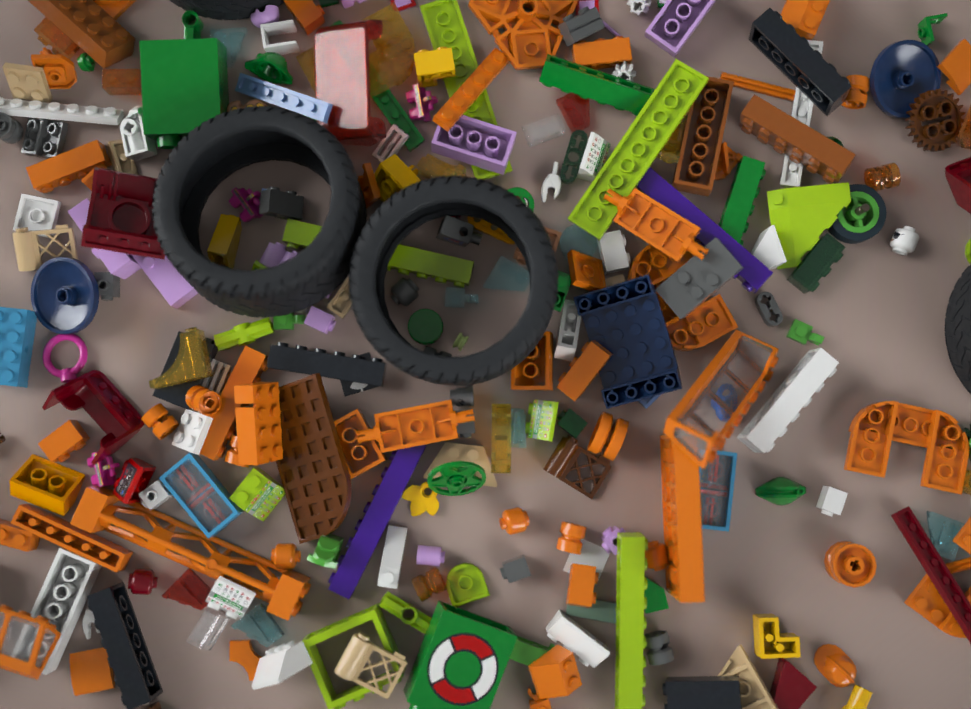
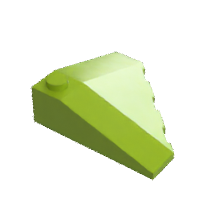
[767,182,851,269]

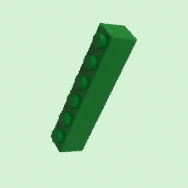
[539,54,655,116]
[718,156,766,245]

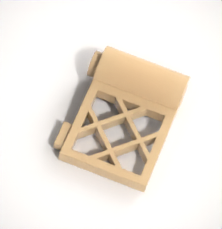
[12,224,78,271]
[334,632,408,699]

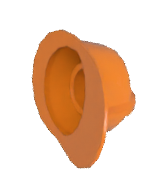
[814,644,857,688]

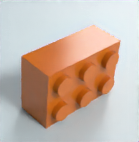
[334,409,387,479]

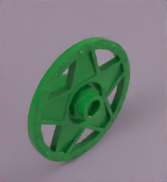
[427,461,486,496]

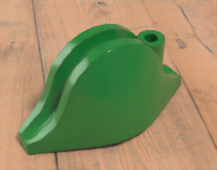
[245,52,293,85]
[755,477,806,506]

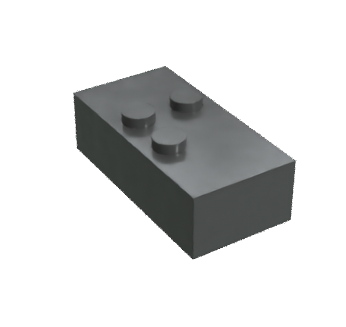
[655,237,744,319]

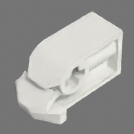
[120,106,157,161]

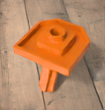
[31,47,77,89]

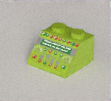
[524,399,559,442]
[229,467,285,521]

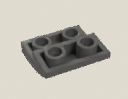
[21,117,69,159]

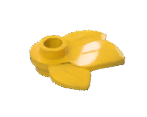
[402,482,439,516]

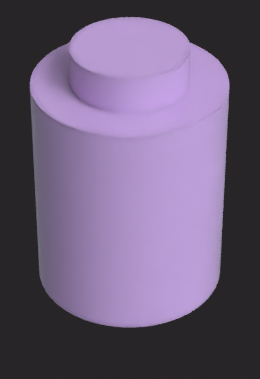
[416,545,445,567]

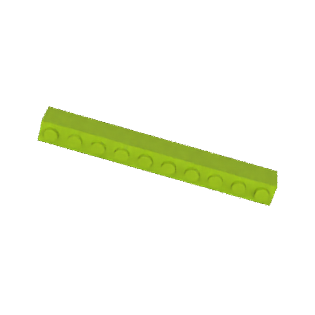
[282,219,474,288]
[615,532,648,709]

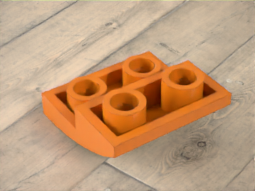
[937,38,971,96]
[69,647,115,696]

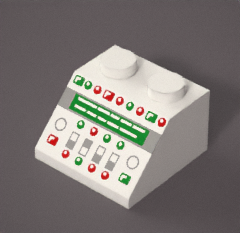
[576,132,612,182]
[205,576,256,620]

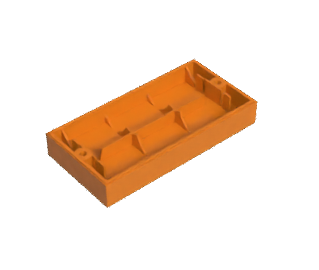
[660,435,705,603]

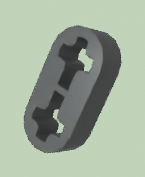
[755,292,783,327]

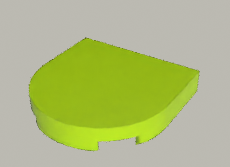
[446,563,490,607]

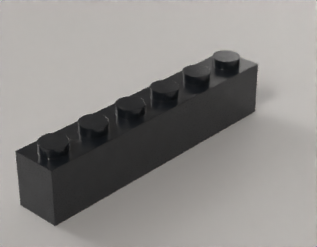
[267,342,387,387]

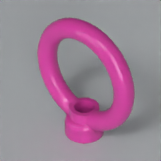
[42,334,88,383]

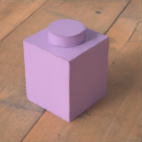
[304,306,336,334]

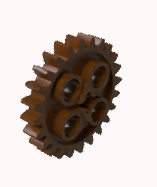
[905,89,966,152]

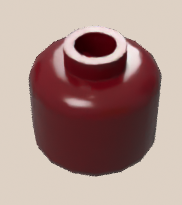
[128,569,158,595]

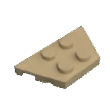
[423,442,497,487]
[718,644,778,709]

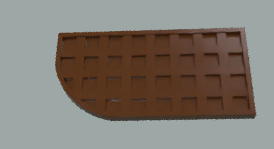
[276,373,352,544]

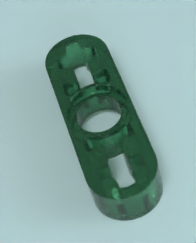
[560,130,588,184]

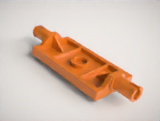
[604,188,709,263]
[356,399,475,453]

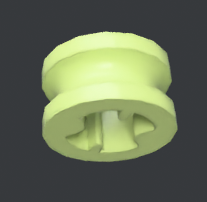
[452,332,469,352]

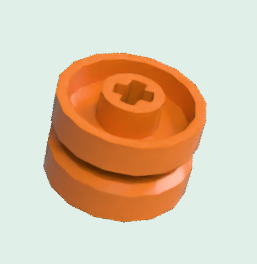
[587,411,629,461]
[824,541,877,588]

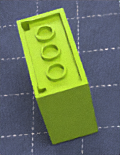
[302,603,406,709]

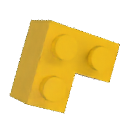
[414,46,456,88]
[753,613,801,659]

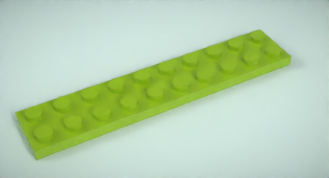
[420,0,512,180]
[567,59,709,240]

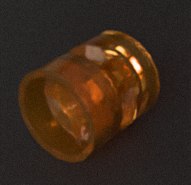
[864,162,901,191]
[411,567,447,602]

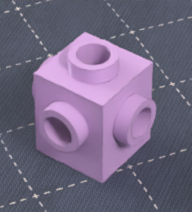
[600,526,626,555]

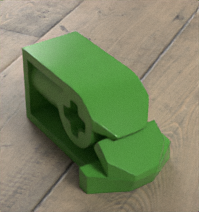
[307,534,344,569]
[509,636,555,666]

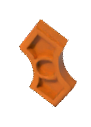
[229,639,261,681]

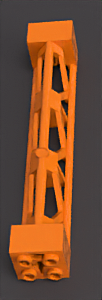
[70,486,312,621]

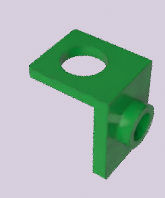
[918,13,948,46]

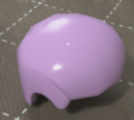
[250,5,279,29]

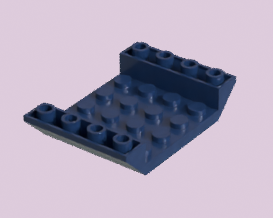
[573,274,682,409]

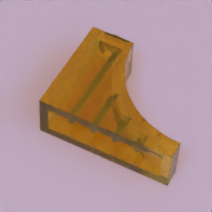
[417,153,466,179]
[149,327,213,389]

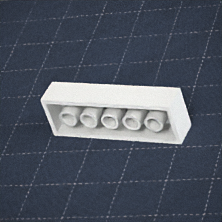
[737,348,839,453]
[11,547,102,675]

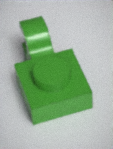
[273,313,307,330]
[786,319,825,345]

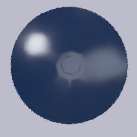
[870,40,941,118]
[31,257,99,334]

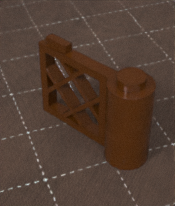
[543,435,612,499]

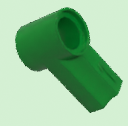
[182,10,204,39]

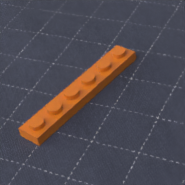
[432,47,509,132]

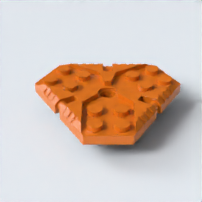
[468,0,578,70]

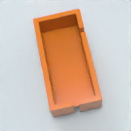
[234,382,283,465]

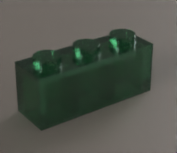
[787,233,845,294]

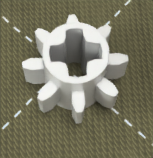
[627,0,652,16]
[612,61,636,82]

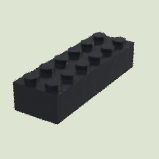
[749,8,852,116]
[87,582,163,709]

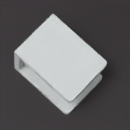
[260,20,301,55]

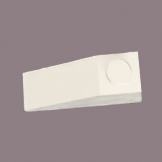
[554,299,581,362]
[377,525,408,589]

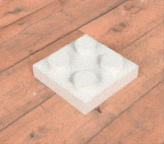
[13,194,61,239]
[171,409,213,455]

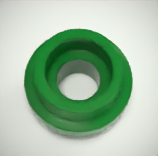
[77,53,95,72]

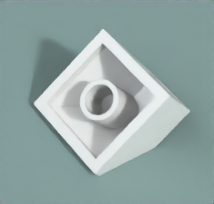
[751,225,787,270]

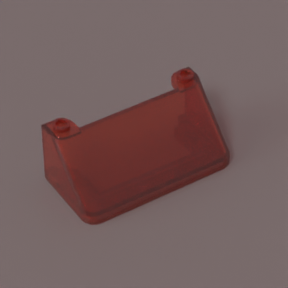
[313,19,386,146]

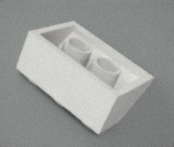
[546,609,610,668]
[252,640,312,690]

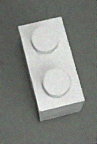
[596,230,631,274]

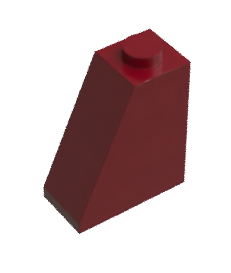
[769,658,817,709]

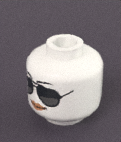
[890,226,920,256]

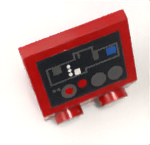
[112,457,157,505]

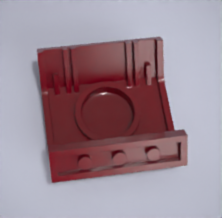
[81,167,165,260]

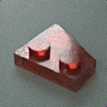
[556,92,590,135]
[161,568,211,611]

